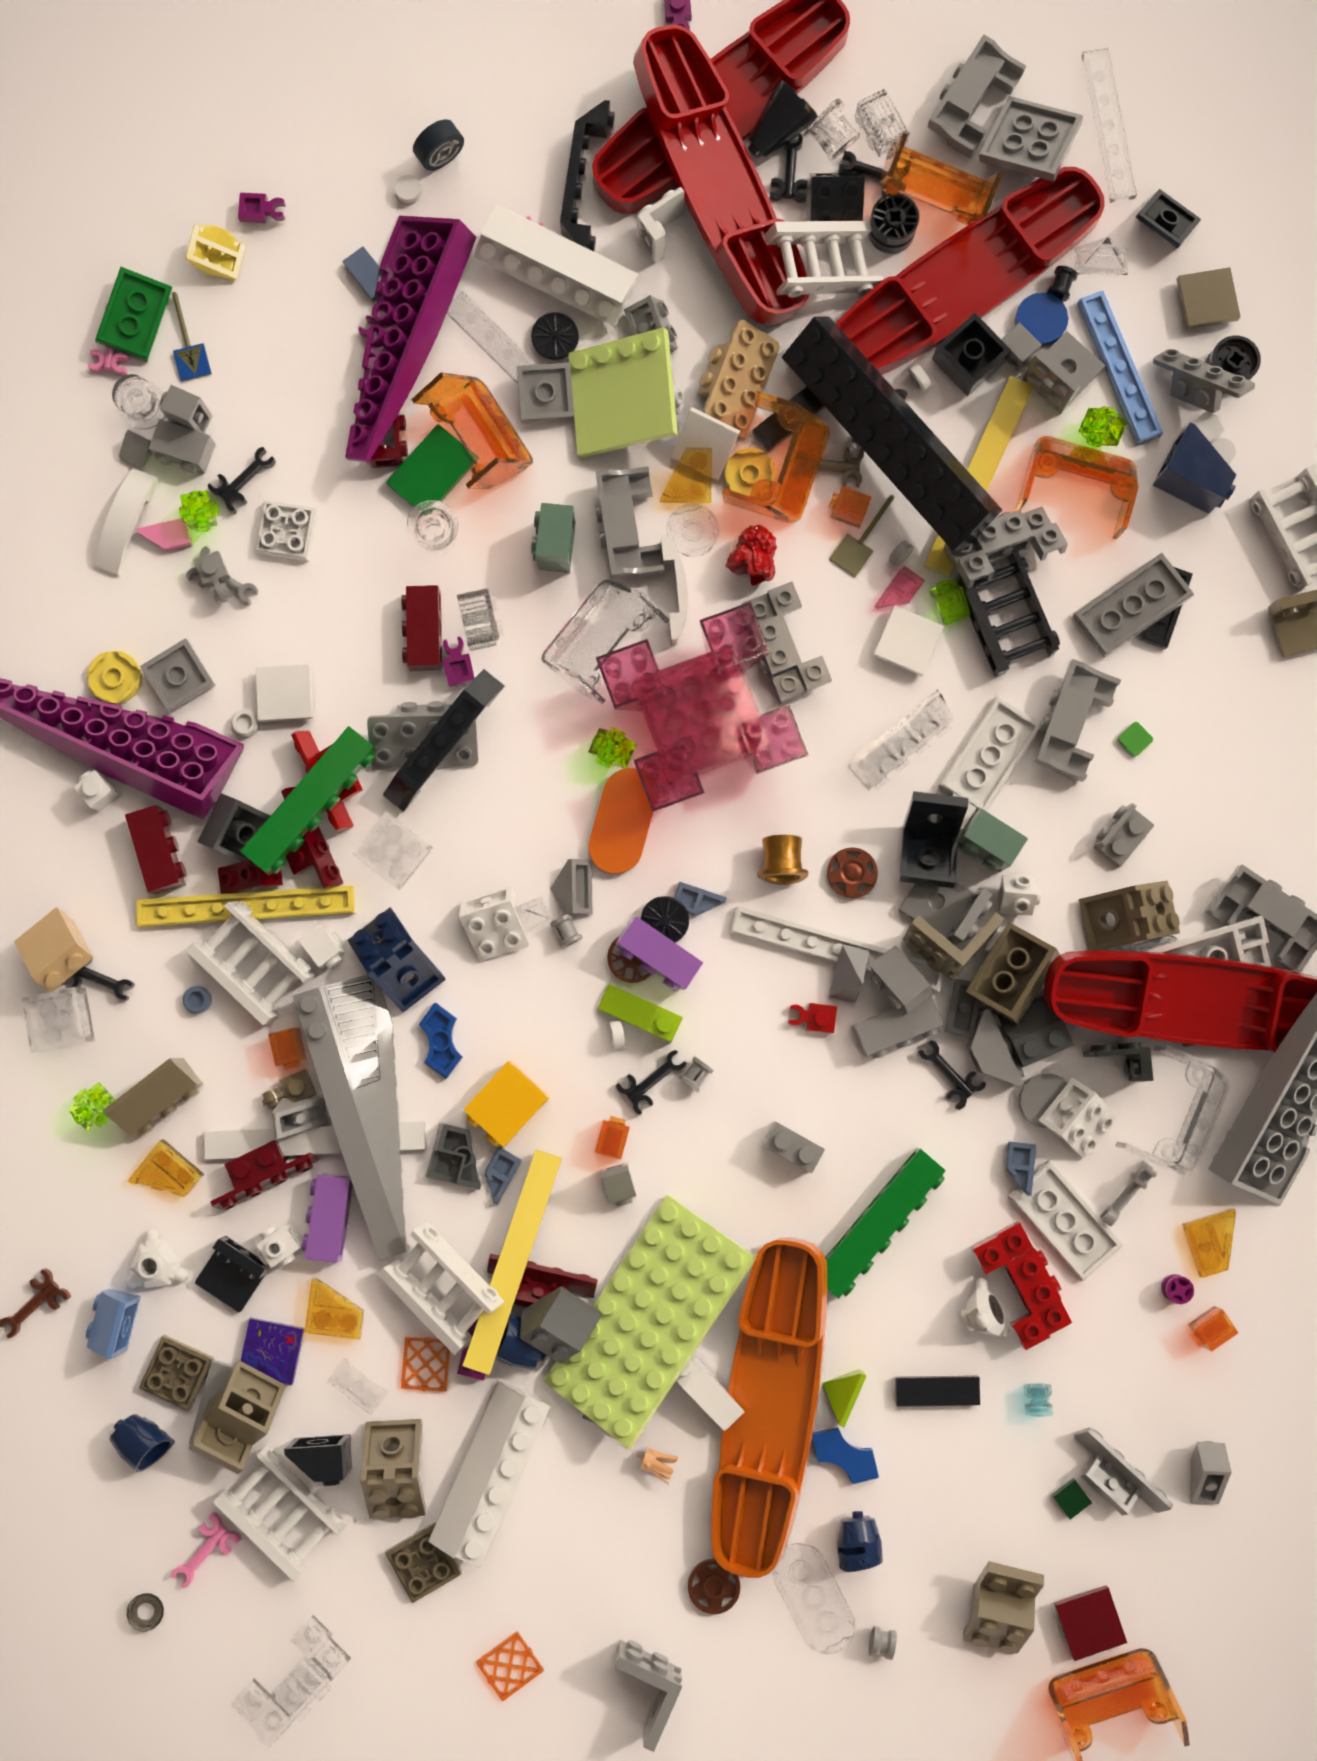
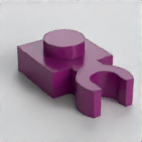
[664,0,692,30]
[238,192,286,223]
[443,636,475,687]

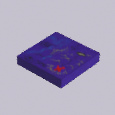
[241,1317,305,1385]

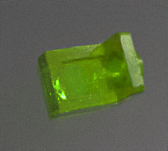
[929,580,970,626]

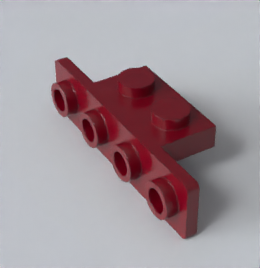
[281,787,343,889]
[210,1140,319,1211]
[487,1254,598,1307]

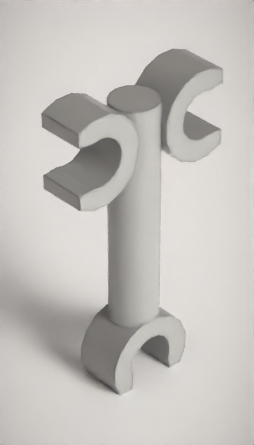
[186,546,259,605]
[1100,1160,1157,1227]

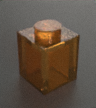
[828,486,872,529]
[268,1027,307,1070]
[595,1116,630,1159]
[1188,1306,1239,1352]

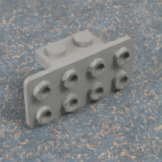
[367,701,479,767]

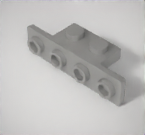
[1153,349,1255,413]
[1074,1427,1173,1516]

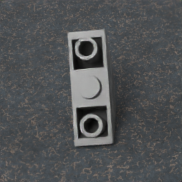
[966,1009,1025,1086]

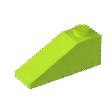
[597,984,683,1043]

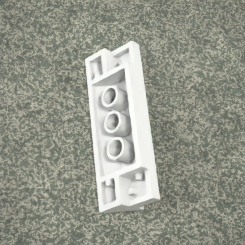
[473,205,639,326]
[1143,916,1271,966]
[428,1381,551,1568]

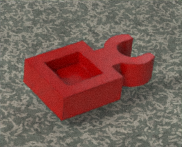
[788,1003,837,1033]

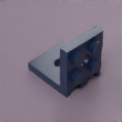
[347,907,446,1013]

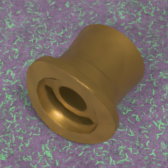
[757,835,809,885]

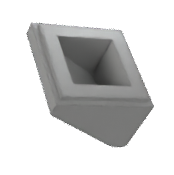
[119,429,152,469]

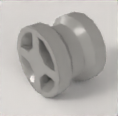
[868,1626,897,1660]

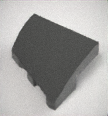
[426,1123,481,1190]

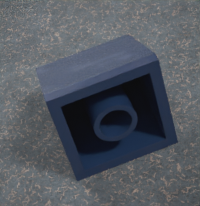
[1152,422,1237,514]

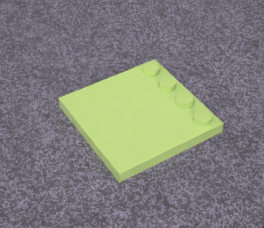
[568,327,678,458]

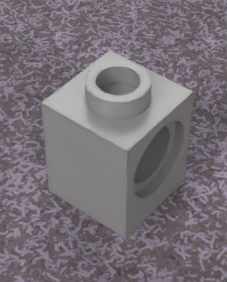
[1001,322,1042,372]

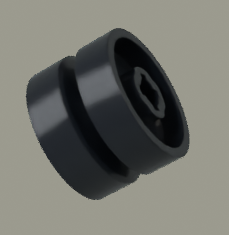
[868,193,920,254]
[1204,335,1261,394]

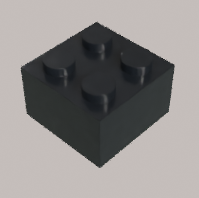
[932,313,1012,397]

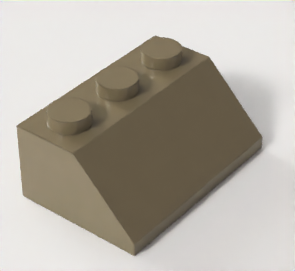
[965,922,1060,1025]
[102,1058,203,1136]

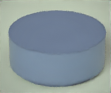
[183,986,212,1014]

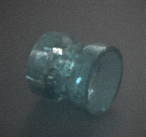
[1023,1383,1053,1417]

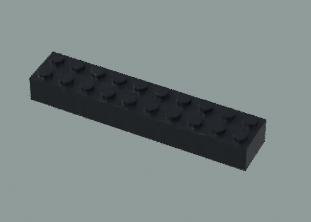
[781,316,1002,551]

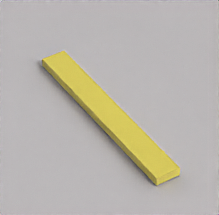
[924,375,1034,577]
[136,885,355,927]
[463,1149,562,1375]

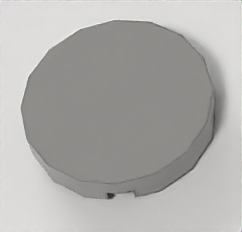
[1019,1074,1068,1128]

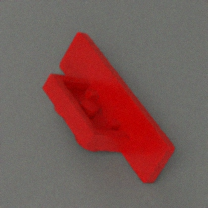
[291,731,363,831]

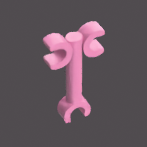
[88,305,130,376]
[171,1512,242,1589]

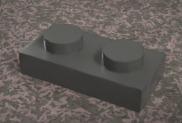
[945,978,980,1037]

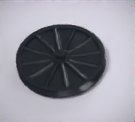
[531,312,579,360]
[640,896,689,943]

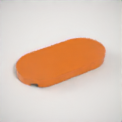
[589,768,657,874]

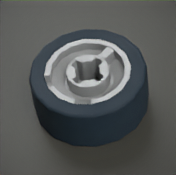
[413,119,464,171]

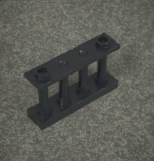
[954,551,1060,678]

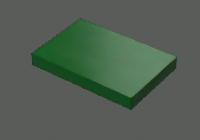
[95,266,172,362]
[386,424,479,518]

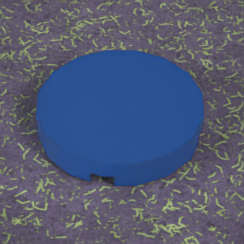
[1014,292,1069,346]

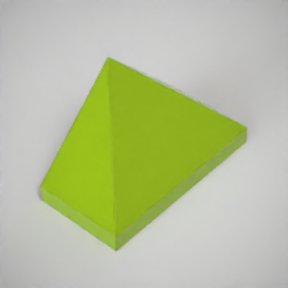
[823,1369,867,1428]

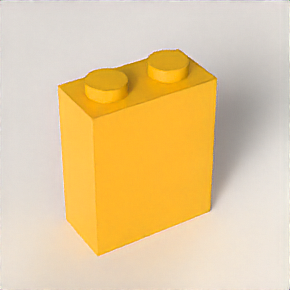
[463,1061,550,1148]

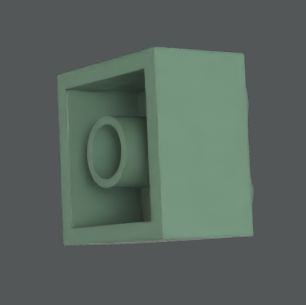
[531,503,576,573]
[957,808,1028,872]

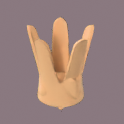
[635,1448,679,1485]

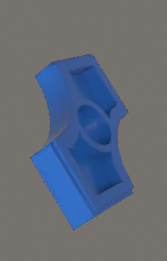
[419,1002,463,1079]
[812,1427,879,1484]

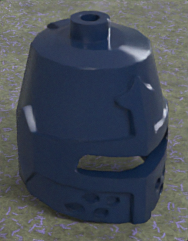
[495,1313,546,1370]
[109,1414,175,1472]
[837,1511,883,1572]

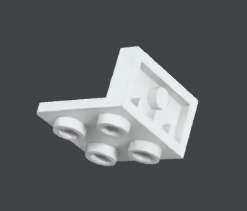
[637,187,684,264]
[459,885,529,961]
[1038,1078,1117,1159]

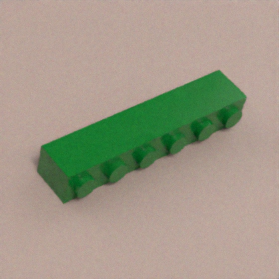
[240,726,376,876]
[825,1148,946,1299]

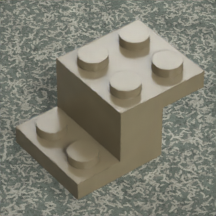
[189,1360,286,1474]
[963,1561,1044,1654]

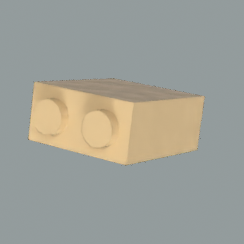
[14,907,94,993]

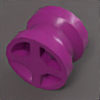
[1161,1274,1194,1305]

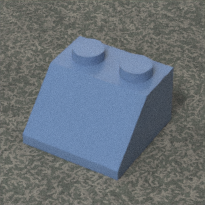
[85,1288,141,1359]

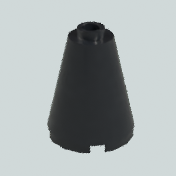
[747,80,818,159]

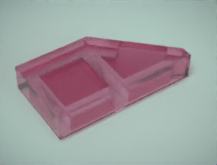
[874,565,925,609]

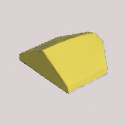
[185,224,245,280]

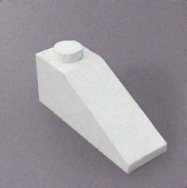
[676,1354,745,1431]

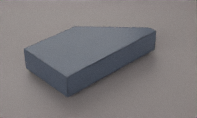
[342,246,380,302]
[674,882,727,916]
[1006,1141,1036,1197]
[485,1147,522,1205]

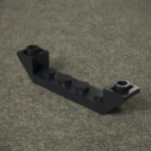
[560,100,615,252]
[383,669,505,812]

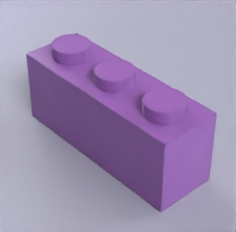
[614,916,704,991]
[302,1173,353,1263]

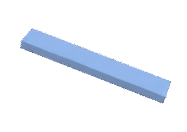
[1077,290,1163,445]

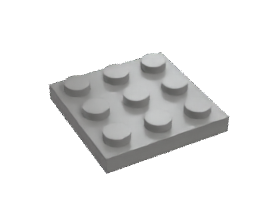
[979,96,1083,182]

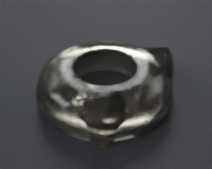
[126,1593,164,1632]

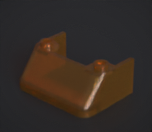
[880,132,1003,225]
[411,372,533,489]
[722,390,830,523]
[1015,436,1139,539]
[1048,1648,1190,1761]

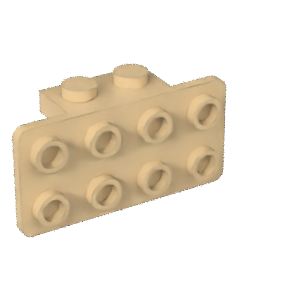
[697,320,780,438]

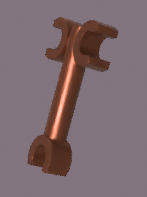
[0,1268,71,1338]

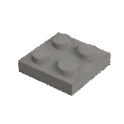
[517,363,574,422]
[140,638,216,713]

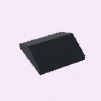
[1136,188,1201,248]

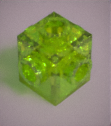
[1078,406,1127,448]
[179,490,220,532]
[588,727,637,769]
[69,1082,116,1131]

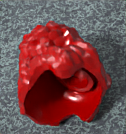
[725,524,777,586]

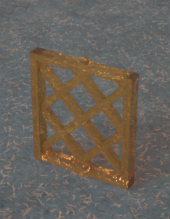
[401,1337,450,1392]
[476,1630,544,1702]

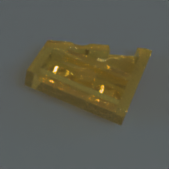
[127,1139,204,1197]
[1182,1208,1236,1278]

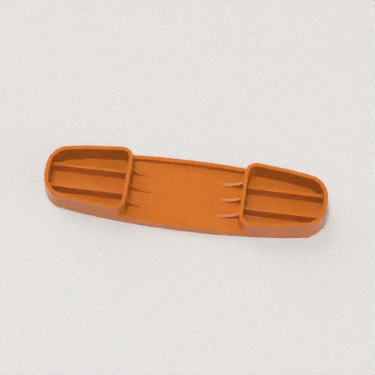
[711,1238,828,1578]

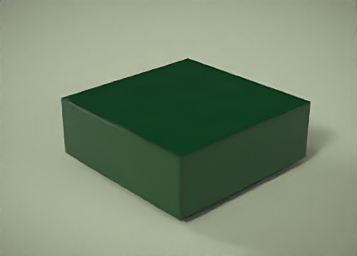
[1051,1478,1092,1520]

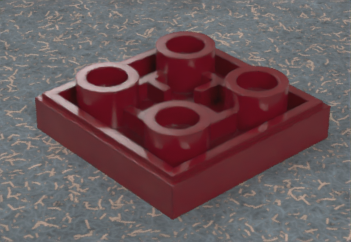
[1054,1585,1128,1661]

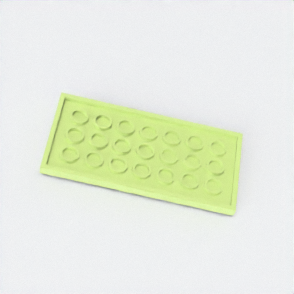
[543,1195,756,1449]

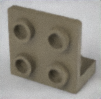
[1268,589,1317,657]

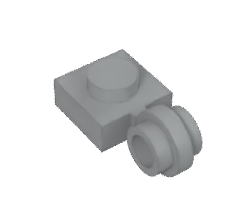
[193,550,232,603]

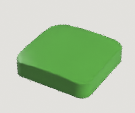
[1118,722,1153,757]

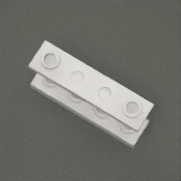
[765,221,883,297]
[1250,463,1317,591]
[185,901,315,1026]
[378,1222,505,1356]
[212,1446,345,1582]

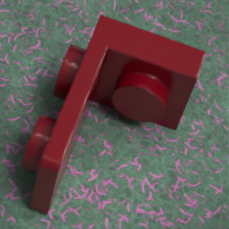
[369,412,408,468]
[218,860,283,894]

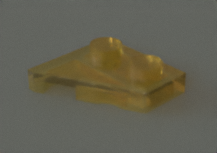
[660,447,712,504]
[304,1278,365,1340]

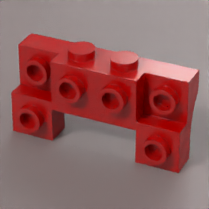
[971,1221,1073,1350]

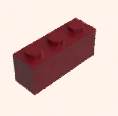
[401,585,442,671]
[125,805,187,894]

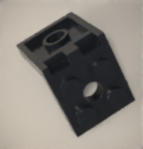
[899,791,968,888]

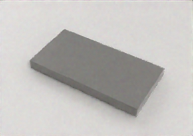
[1073,553,1194,658]

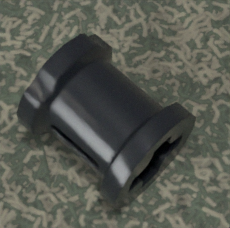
[1046,265,1078,302]

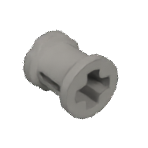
[550,914,583,948]
[679,1056,714,1092]

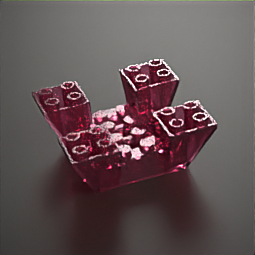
[596,602,809,812]

